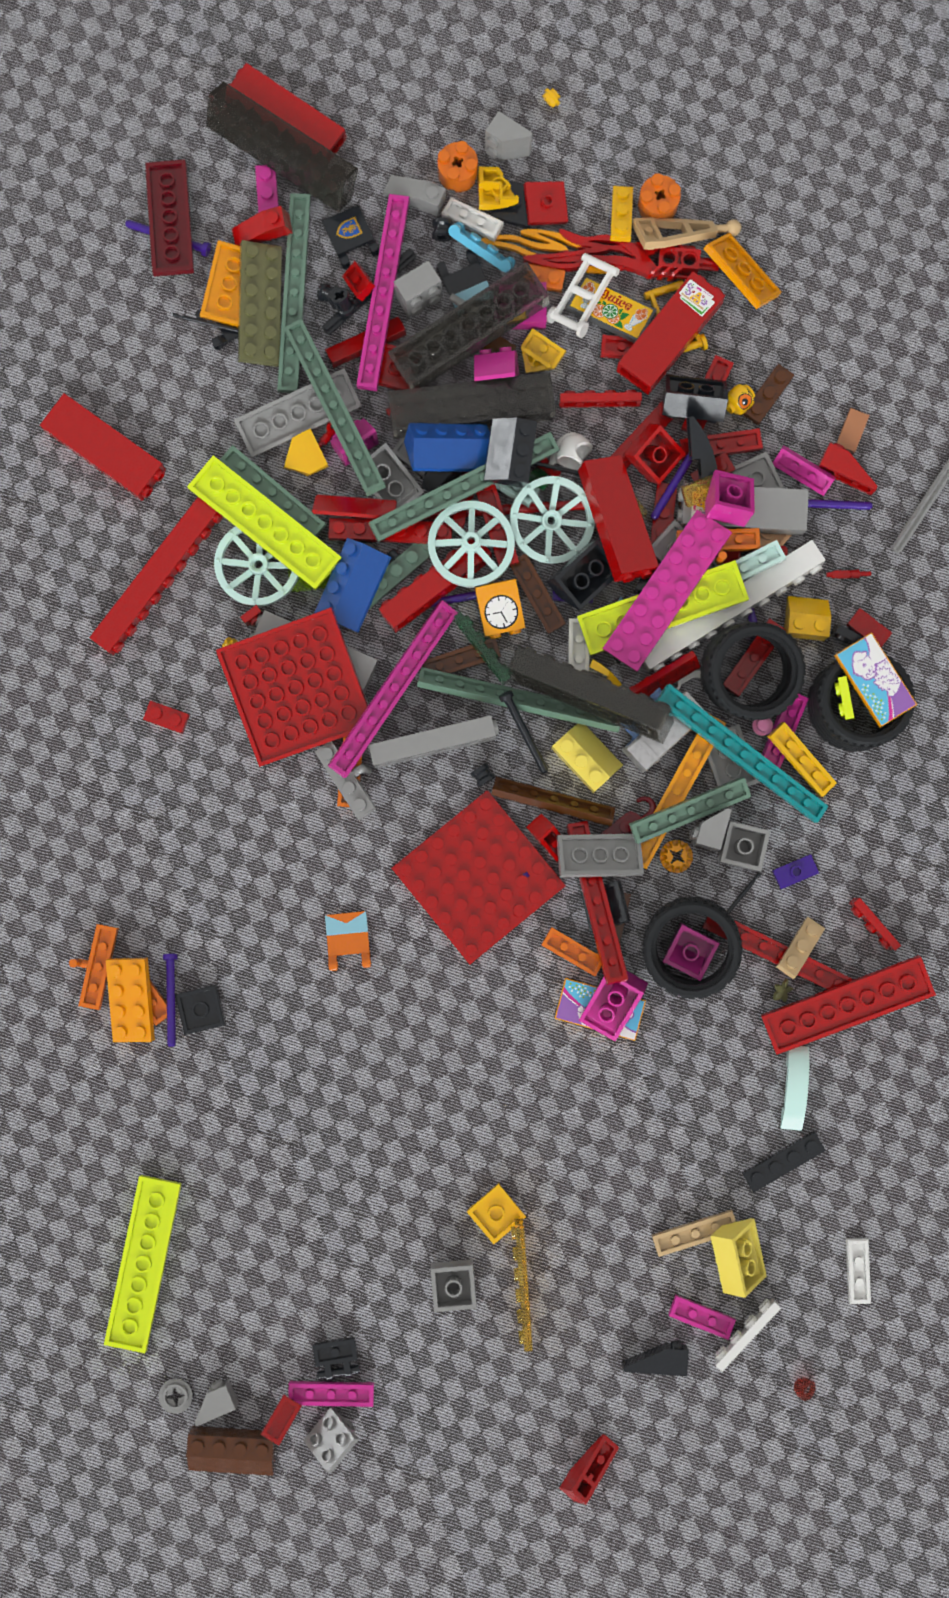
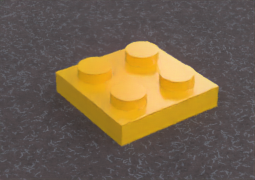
[467,1183,526,1244]

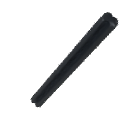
[322,248,417,335]

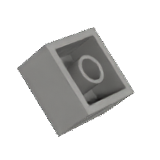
[393,260,442,318]
[717,821,771,872]
[430,1259,477,1312]

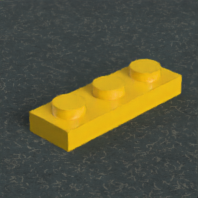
[610,186,633,242]

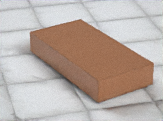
[836,408,870,454]

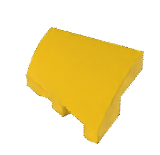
[477,166,519,210]

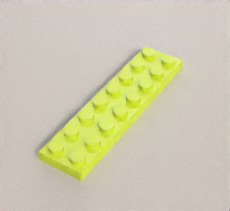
[187,455,342,590]
[577,560,749,656]
[104,1175,182,1353]

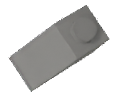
[195,1379,239,1427]

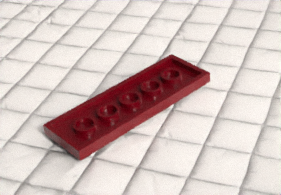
[145,159,194,277]

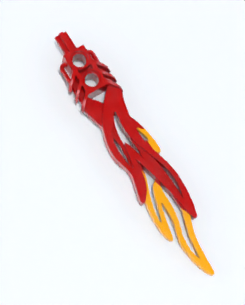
[481,229,719,282]

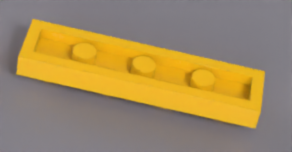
[767,722,837,797]

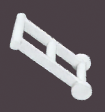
[547,253,620,338]

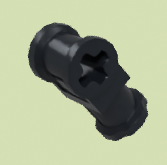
[317,283,356,316]

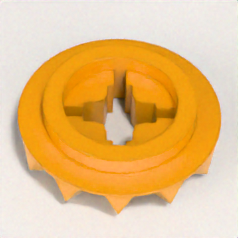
[660,840,693,873]

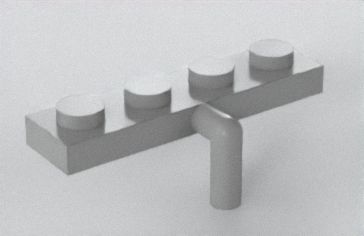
[315,741,377,820]

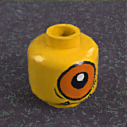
[726,384,755,415]

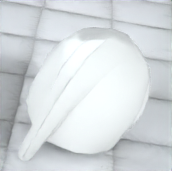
[549,432,593,471]

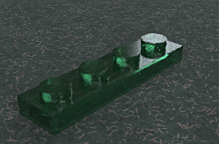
[454,612,511,686]

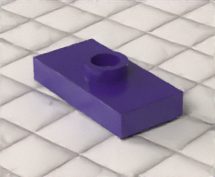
[772,854,819,889]

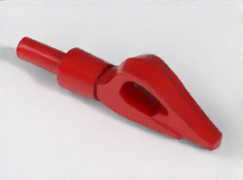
[318,422,336,448]
[826,569,872,579]

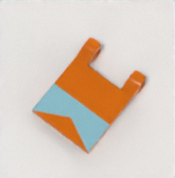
[325,911,371,971]

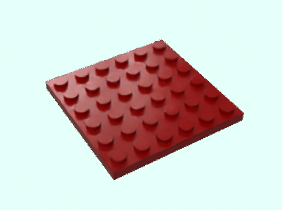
[216,607,368,767]
[391,790,566,965]

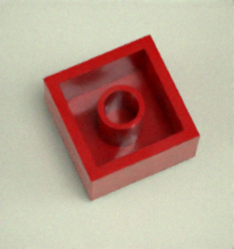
[623,423,686,484]

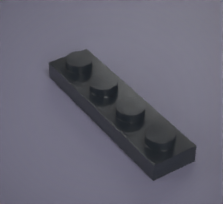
[742,1131,826,1193]

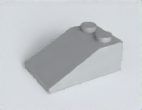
[352,443,424,508]

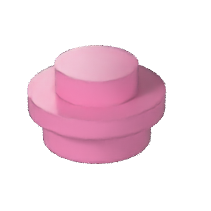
[752,718,773,736]

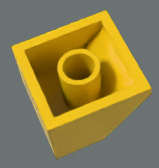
[784,596,831,641]

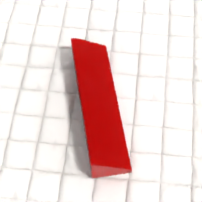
[325,317,407,368]
[312,495,397,519]

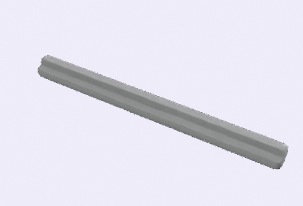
[891,459,949,554]

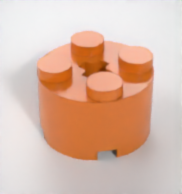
[437,141,478,193]
[638,173,681,219]

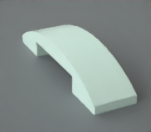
[780,1046,809,1131]

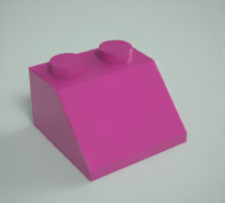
[474,347,519,381]
[330,418,379,466]
[705,470,755,527]
[663,922,720,981]

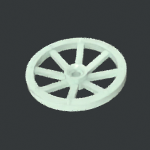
[509,476,595,564]
[428,501,515,588]
[214,527,299,607]

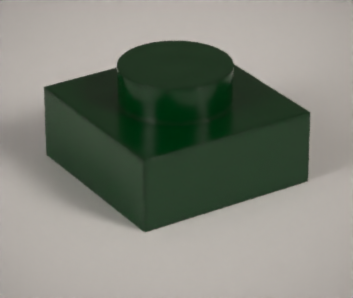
[529,466,551,491]

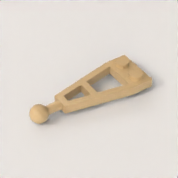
[632,217,741,250]

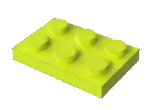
[835,676,855,721]

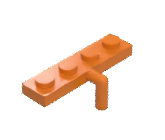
[676,528,760,565]
[69,924,119,1010]

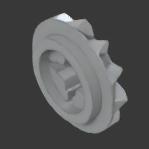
[159,1378,193,1414]

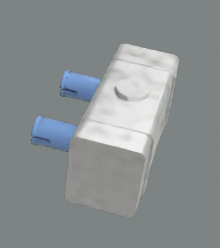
[620,687,705,772]

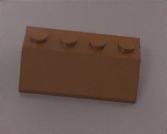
[186,1426,276,1476]

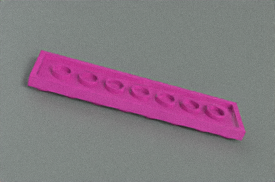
[603,510,732,672]

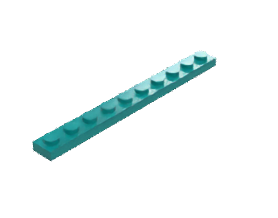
[655,684,828,823]

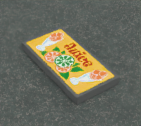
[566,275,657,343]

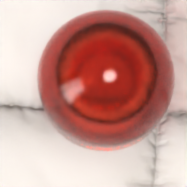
[794,1377,816,1401]

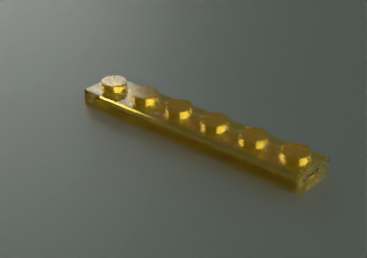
[511,1218,533,1352]

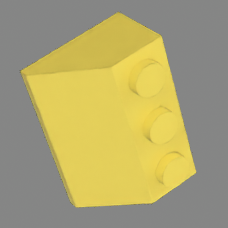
[551,724,623,793]
[711,1218,767,1298]

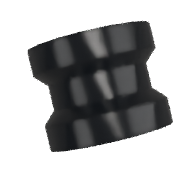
[432,217,452,242]
[470,763,496,787]

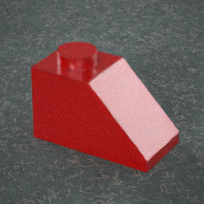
[526,814,561,862]

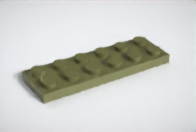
[238,240,282,367]

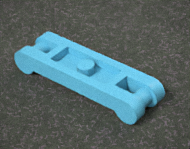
[448,222,515,272]

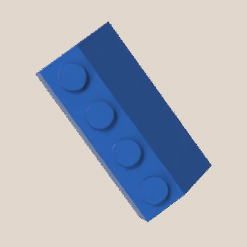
[404,423,490,472]
[314,537,391,633]

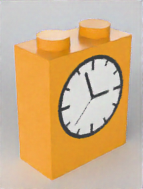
[474,578,526,639]

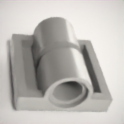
[303,1407,359,1473]

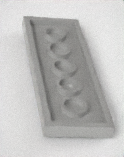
[233,368,362,458]

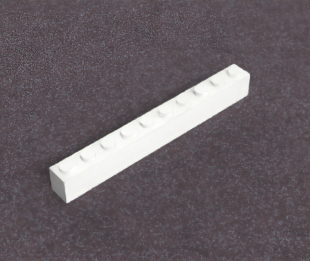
[643,540,826,673]

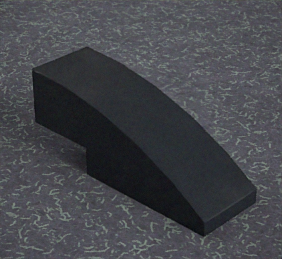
[686,417,717,481]

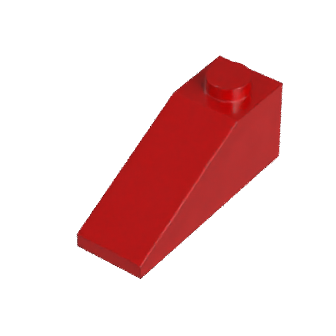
[232,206,293,246]
[818,443,878,495]
[559,1434,619,1505]

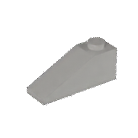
[383,175,446,217]

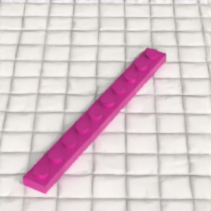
[356,194,410,391]
[328,600,458,778]

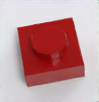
[240,605,263,627]

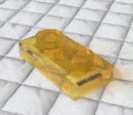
[680,475,713,507]

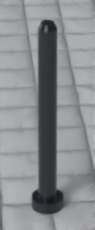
[499,690,548,774]

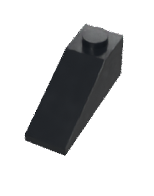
[621,1340,689,1377]

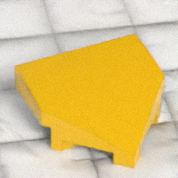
[521,328,566,374]
[284,429,329,477]
[589,659,624,693]

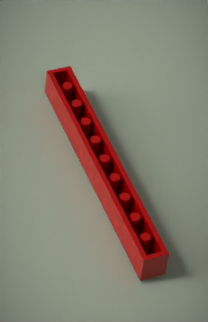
[89,497,223,656]

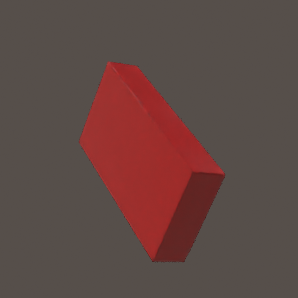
[846,608,892,647]
[261,1394,302,1446]

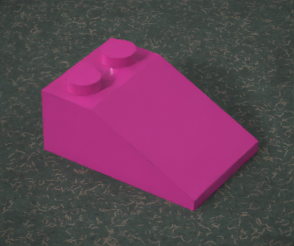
[579,970,648,1041]

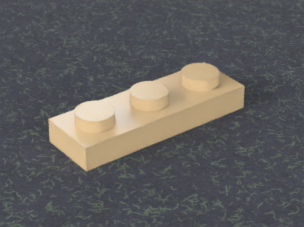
[776,917,825,979]

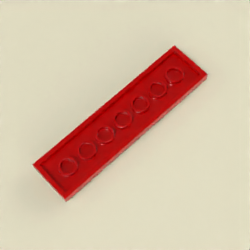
[761,955,936,1055]

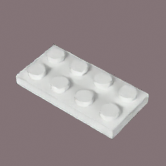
[715,1297,781,1372]

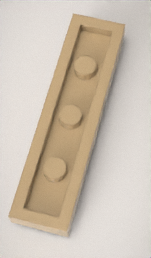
[652,1210,736,1257]

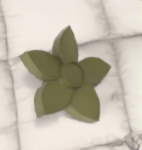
[773,978,793,1002]

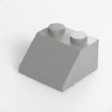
[485,111,533,161]
[689,808,732,851]

